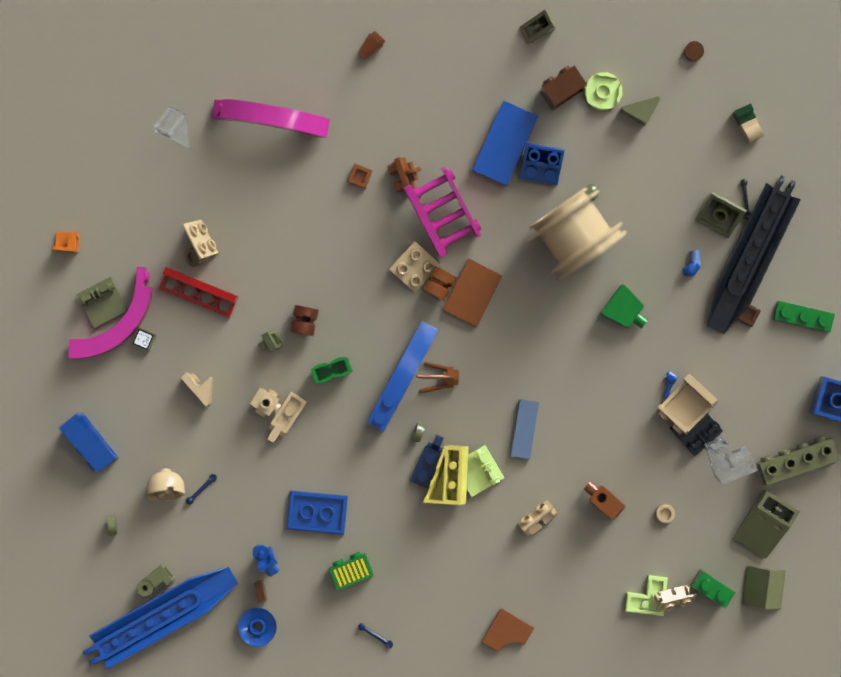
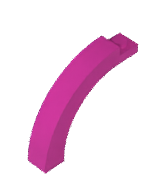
[211,99,330,138]
[68,267,153,358]

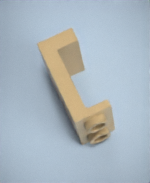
[657,374,718,435]

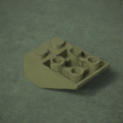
[733,490,800,559]

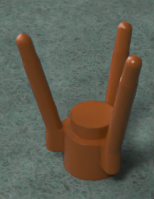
[416,362,459,393]

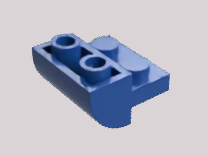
[520,143,565,185]

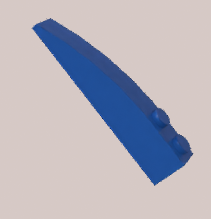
[367,321,438,431]

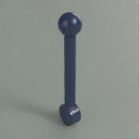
[186,474,217,504]
[358,623,393,648]

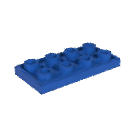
[472,100,538,186]

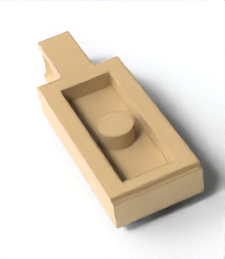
[267,392,307,443]

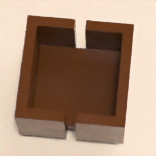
[540,65,587,111]

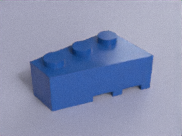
[59,413,119,472]

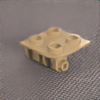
[182,220,218,260]
[389,241,440,293]

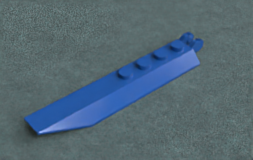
[83,567,238,669]

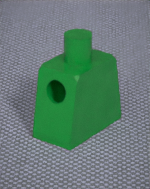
[599,284,648,329]

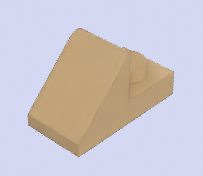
[181,373,213,407]

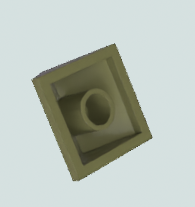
[695,192,746,238]
[742,566,786,609]

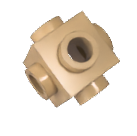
[250,387,281,417]

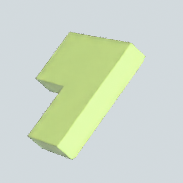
[625,575,668,616]

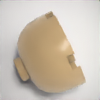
[146,468,185,501]

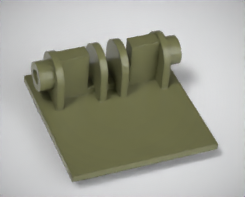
[76,277,128,328]

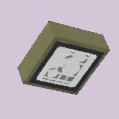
[131,327,156,352]

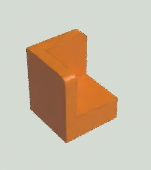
[52,232,80,253]

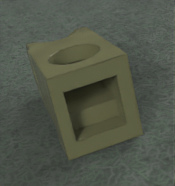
[137,564,175,596]

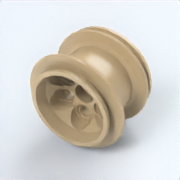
[527,187,627,281]

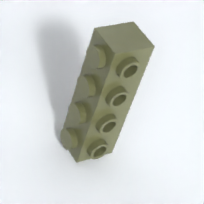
[756,436,840,486]

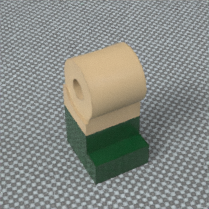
[732,103,763,143]

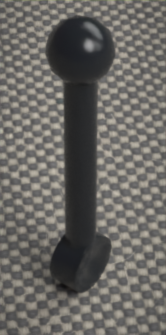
[740,179,751,219]

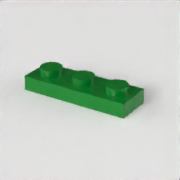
[773,301,835,332]

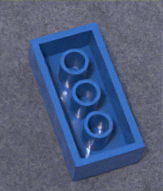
[809,376,841,422]

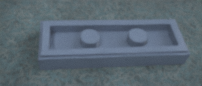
[511,400,539,459]

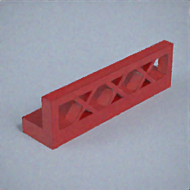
[159,267,238,318]

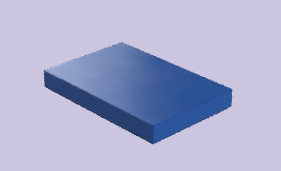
[287,490,348,534]

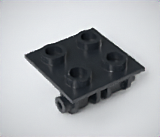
[669,413,723,456]

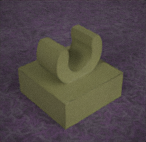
[258,329,284,352]

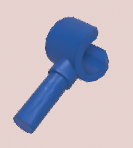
[663,371,677,399]

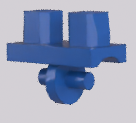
[252,544,279,577]

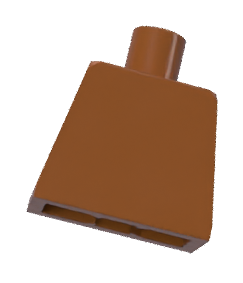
[583,481,626,521]

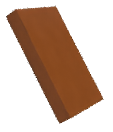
[443,258,503,327]

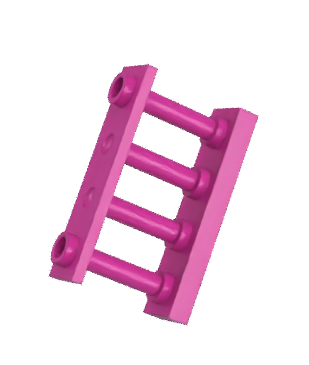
[403,166,481,258]

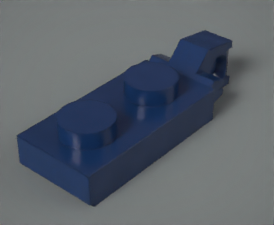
[410,435,444,489]

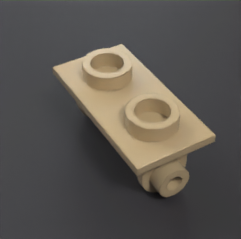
[518,500,558,536]
[654,585,697,611]

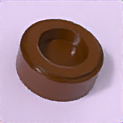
[684,41,704,61]

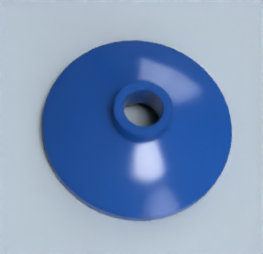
[238,608,277,646]

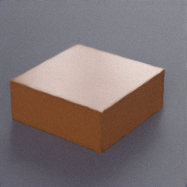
[348,164,372,189]

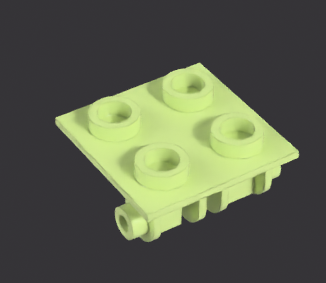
[467,445,504,497]

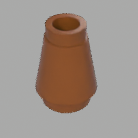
[358,31,385,59]

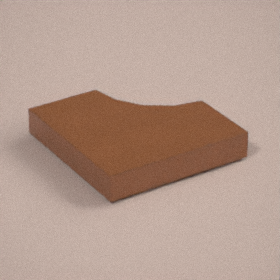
[482,608,534,652]

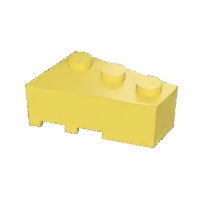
[423,445,469,505]

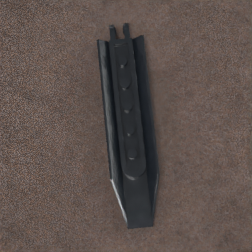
[707,175,801,334]

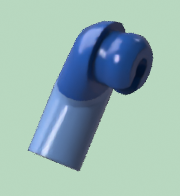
[682,250,701,277]

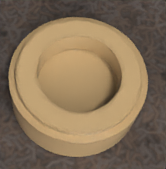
[655,504,675,524]

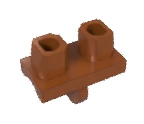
[387,157,421,192]

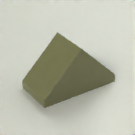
[520,9,556,44]
[620,96,660,126]

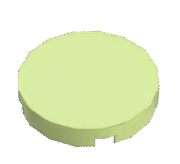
[584,72,622,111]

